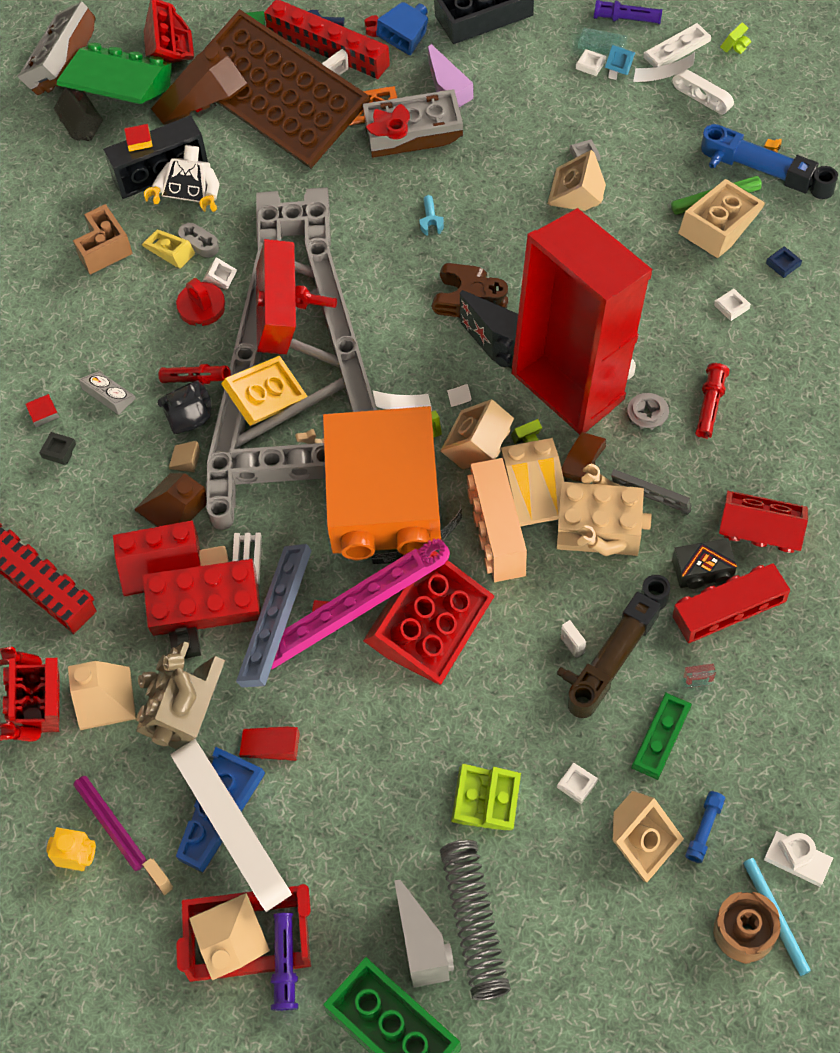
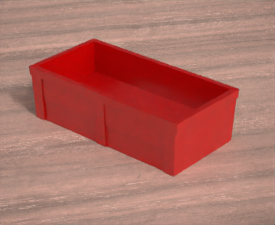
[511,208,653,435]

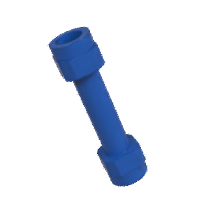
[685,791,726,863]

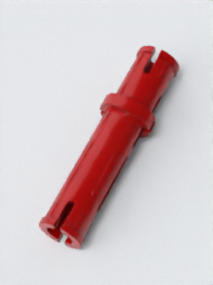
[158,364,231,384]

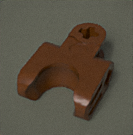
[431,263,508,318]

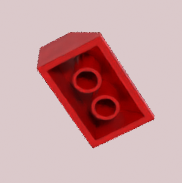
[719,490,808,553]
[113,520,201,596]

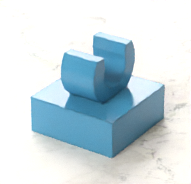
[605,45,635,75]

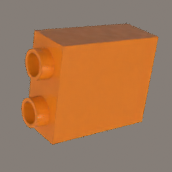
[323,406,441,560]

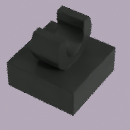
[39,432,76,465]
[169,627,201,659]

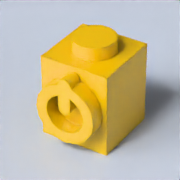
[47,827,96,871]

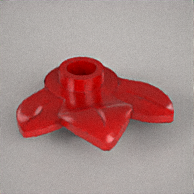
[366,104,410,140]

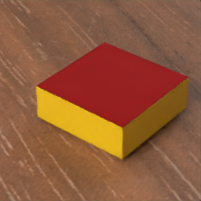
[124,124,153,152]

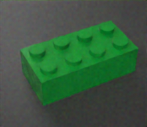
[323,957,461,1053]

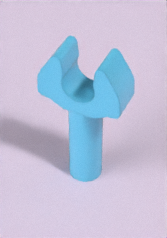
[419,195,444,236]

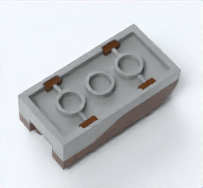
[18,1,96,95]
[363,89,463,158]

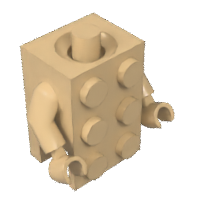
[557,464,651,556]

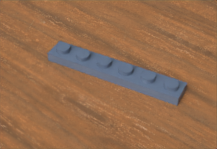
[236,544,312,688]

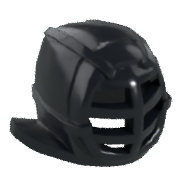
[158,380,211,434]

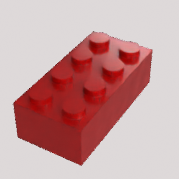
[143,559,261,636]

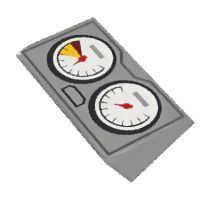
[79,371,136,415]

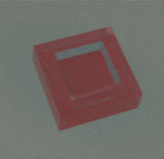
[683,663,716,688]

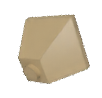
[547,150,606,211]
[68,661,136,730]
[613,791,684,882]
[189,893,270,980]

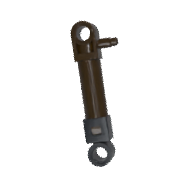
[557,575,670,718]

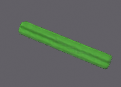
[671,176,762,215]

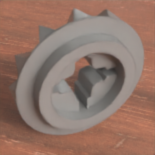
[627,393,669,430]

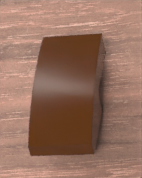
[561,432,606,482]

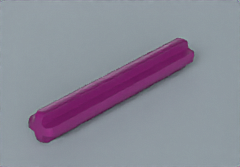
[73,776,147,871]

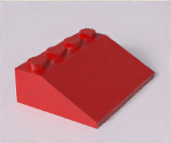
[363,551,495,685]

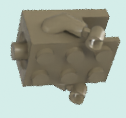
[136,641,225,749]

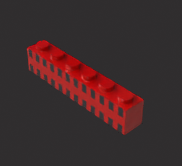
[264,0,390,79]
[0,523,97,634]

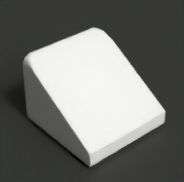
[202,257,237,289]

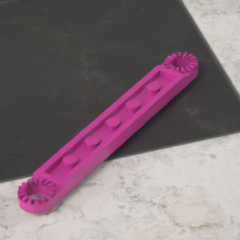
[271,538,450,669]

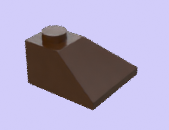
[135,473,207,527]

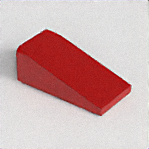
[239,726,300,761]

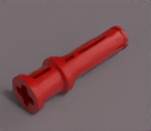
[695,363,730,439]

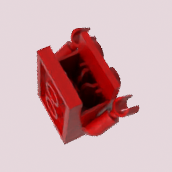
[0,647,60,742]

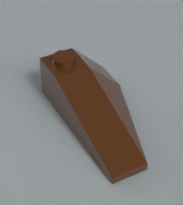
[151,41,249,125]

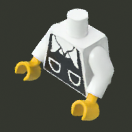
[144,145,220,212]

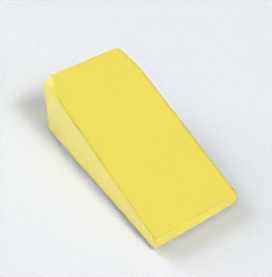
[142,229,195,269]

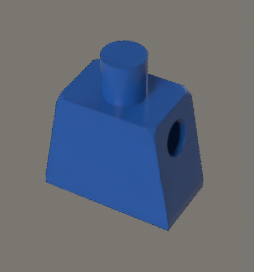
[376,2,428,56]

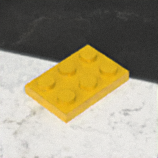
[221,356,308,426]

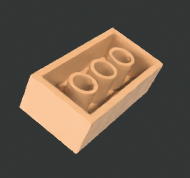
[467,458,527,582]

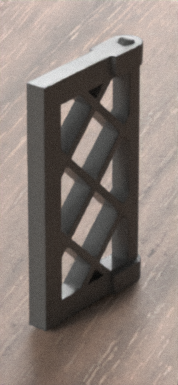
[611,469,692,515]

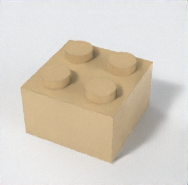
[441,399,514,469]

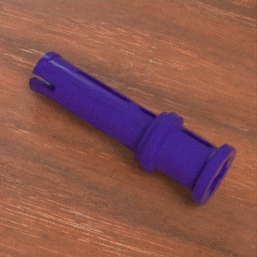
[594,0,663,24]
[270,913,299,1011]

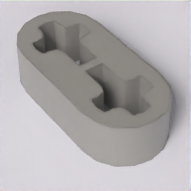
[178,223,219,258]

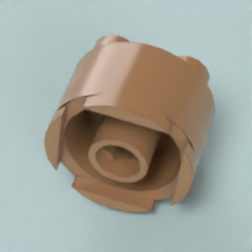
[713,892,781,964]

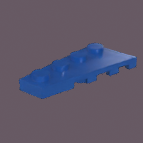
[176,747,265,873]

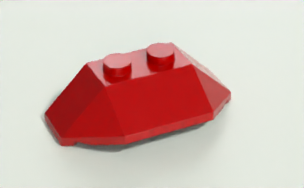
[144,0,194,63]

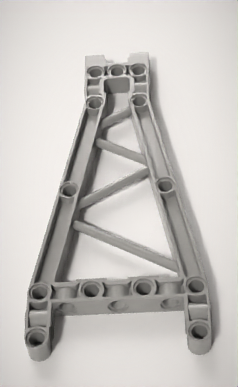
[206,187,377,530]

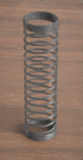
[440,839,511,1000]

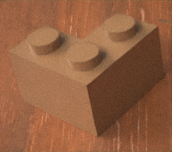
[73,204,133,275]

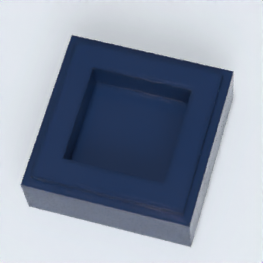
[766,246,802,278]

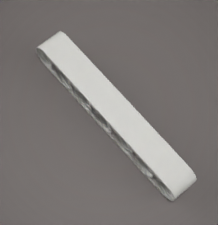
[170,739,292,912]

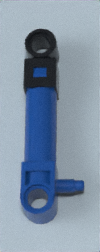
[701,124,838,199]

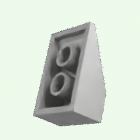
[394,880,454,988]

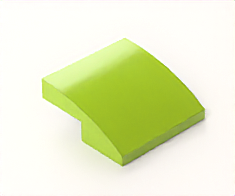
[451,763,521,830]

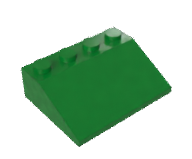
[57,43,172,104]

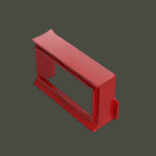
[176,884,311,982]

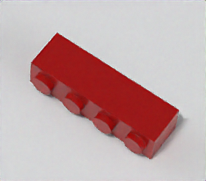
[672,563,790,644]

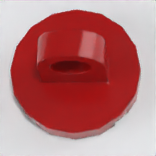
[176,278,226,326]

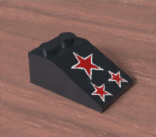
[460,290,518,369]

